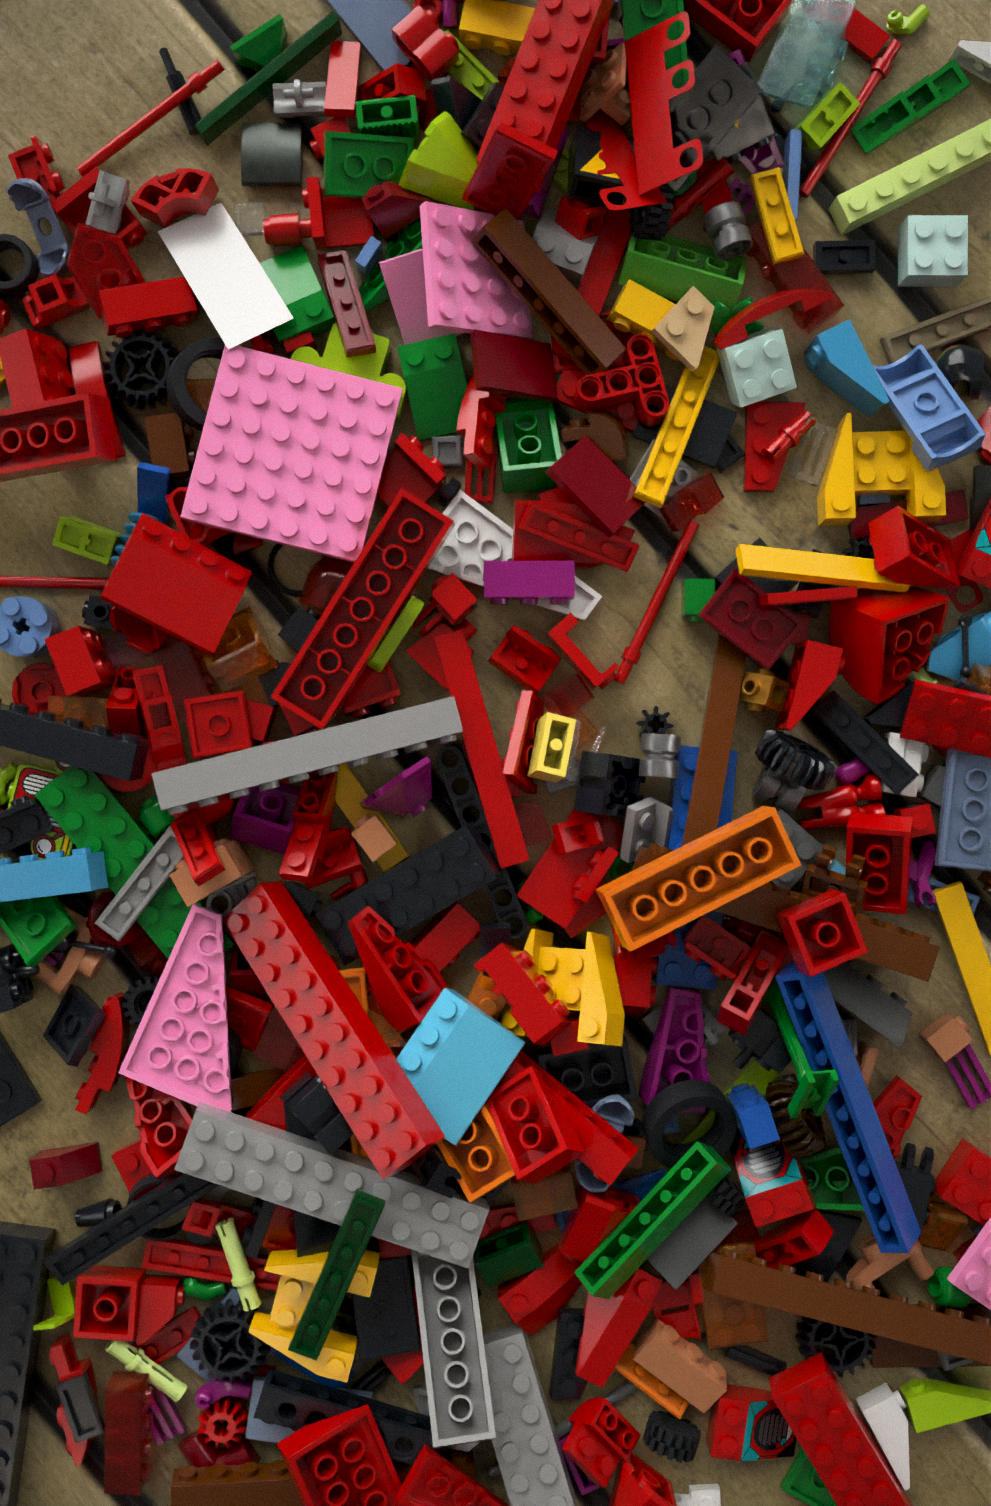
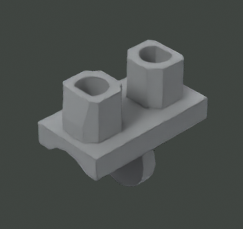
[273,79,327,118]
[86,170,130,235]

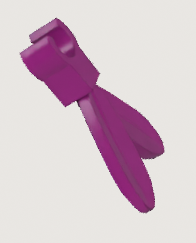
[910,841,936,907]

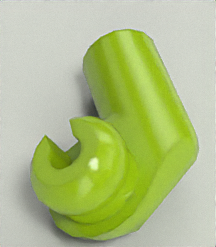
[886,4,930,35]
[0,762,18,805]

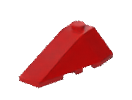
[347,906,450,1033]

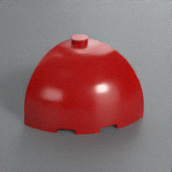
[829,587,949,704]

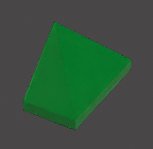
[230,14,287,70]

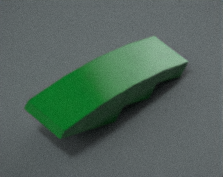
[850,59,970,155]

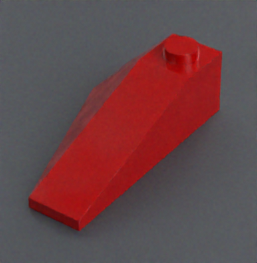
[125,1076,193,1179]
[498,1243,583,1336]
[575,1268,663,1388]

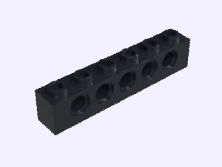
[254,1369,435,1466]

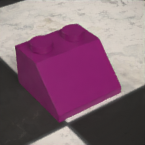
[230,783,301,854]

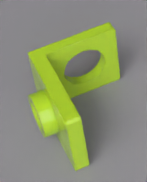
[33,1277,76,1331]

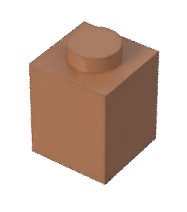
[351,814,399,862]
[918,1012,973,1063]

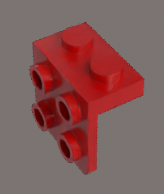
[302,177,374,250]
[377,433,447,507]

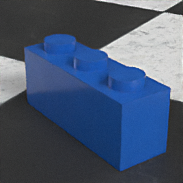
[726,1083,780,1149]

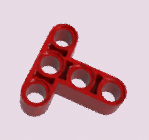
[573,334,669,427]

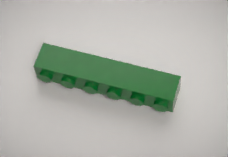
[574,1141,731,1300]

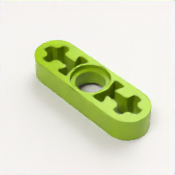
[368,595,425,673]

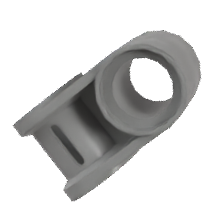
[206,872,258,917]

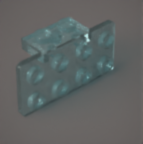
[757,0,856,108]

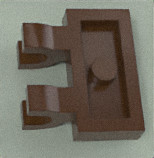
[802,845,869,913]

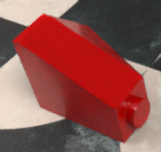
[559,1184,640,1263]
[609,1453,677,1506]

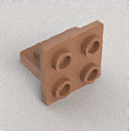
[580,42,631,125]

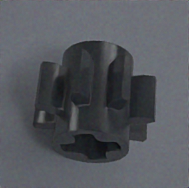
[842,535,875,559]
[635,706,674,737]

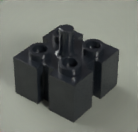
[574,751,646,817]
[0,944,40,1013]
[727,1007,792,1073]
[279,1072,354,1155]

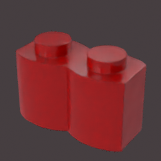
[392,5,459,83]

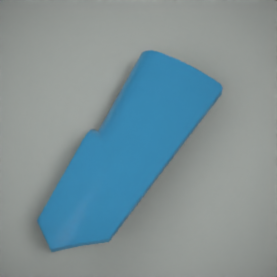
[927,611,991,681]

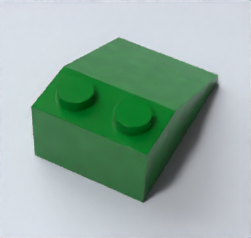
[259,245,336,350]
[397,333,467,442]
[494,398,562,493]

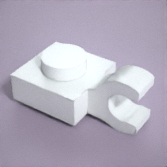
[674,1483,721,1506]

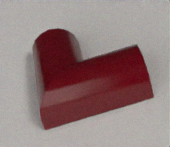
[178,1429,261,1467]

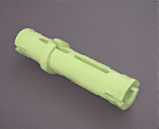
[215,1218,262,1311]
[105,1340,187,1403]

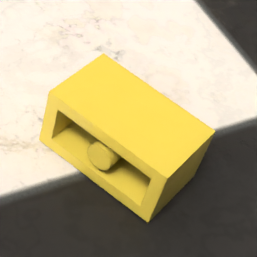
[527,712,576,783]

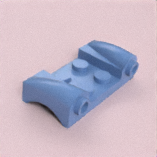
[873,344,986,472]

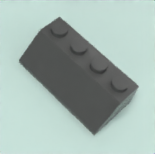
[823,960,913,1048]

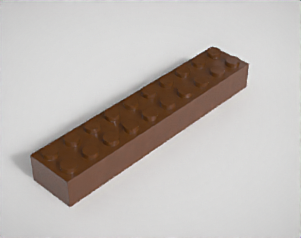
[631,843,940,982]

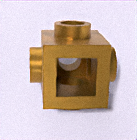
[739,669,790,713]

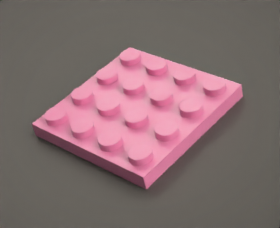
[420,201,533,340]

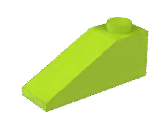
[899,1378,991,1434]

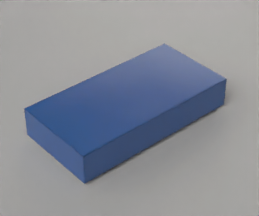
[137,462,170,523]

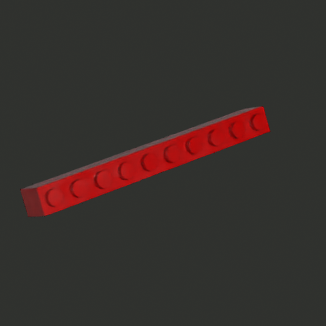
[246,902,480,1131]

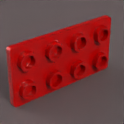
[517,807,624,928]

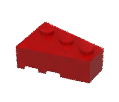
[474,942,572,1046]
[613,943,657,1017]

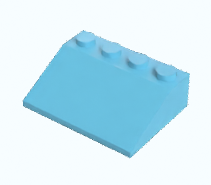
[396,988,526,1145]

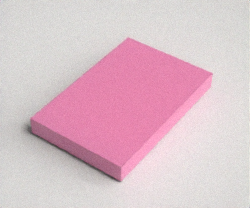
[379,248,463,345]

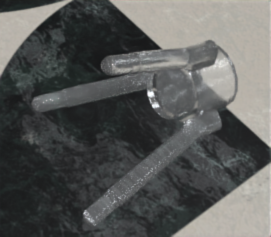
[559,719,607,785]

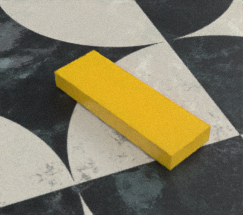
[749,167,804,265]

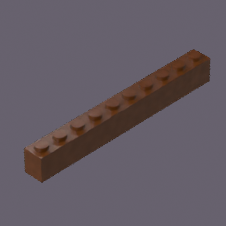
[703,1249,991,1365]
[171,1449,475,1506]

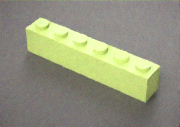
[828,119,991,236]

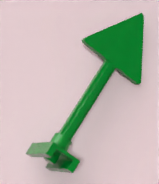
[762,973,839,1118]

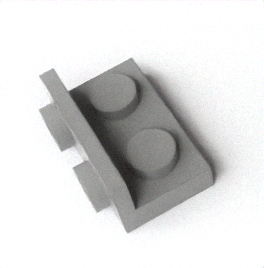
[620,797,673,863]

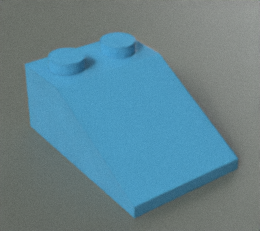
[804,319,890,418]

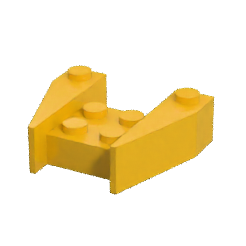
[817,413,946,526]
[501,929,625,1046]
[249,1249,380,1383]

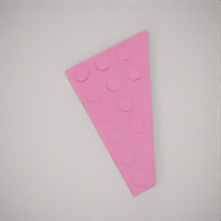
[118,903,232,1112]

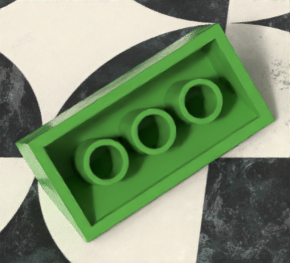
[618,235,748,309]

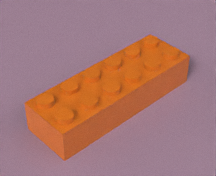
[595,806,802,952]
[383,1021,516,1203]

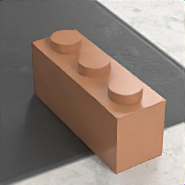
[633,1318,727,1413]

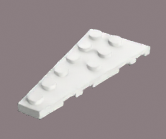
[428,490,602,621]

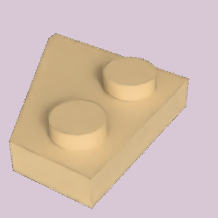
[651,286,715,372]

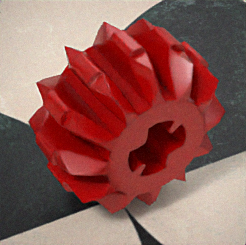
[198,1396,249,1449]

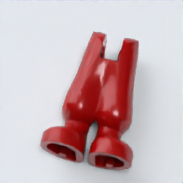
[797,773,886,830]

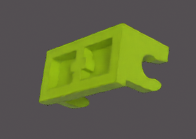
[795,81,861,152]
[52,515,122,565]

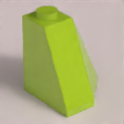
[399,111,478,210]

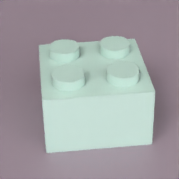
[898,215,968,287]
[716,327,797,408]

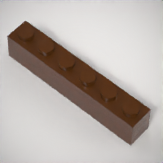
[471,208,626,375]

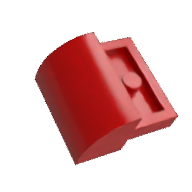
[562,1397,641,1488]

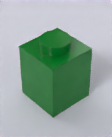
[681,579,715,623]

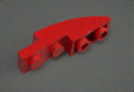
[456,372,508,469]
[131,665,187,772]
[279,771,338,883]
[75,991,130,1115]
[49,1333,97,1466]

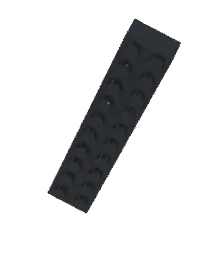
[0,1221,56,1506]

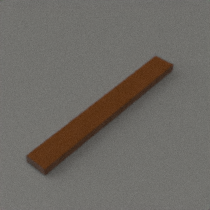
[681,634,746,846]

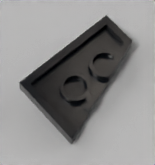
[790,1209,862,1283]
[549,1308,588,1400]

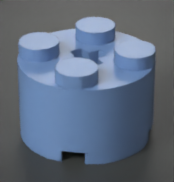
[0,596,61,659]

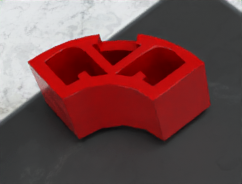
[131,168,219,228]

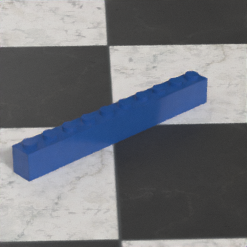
[775,961,921,1253]

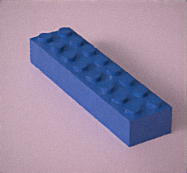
[652,746,738,990]

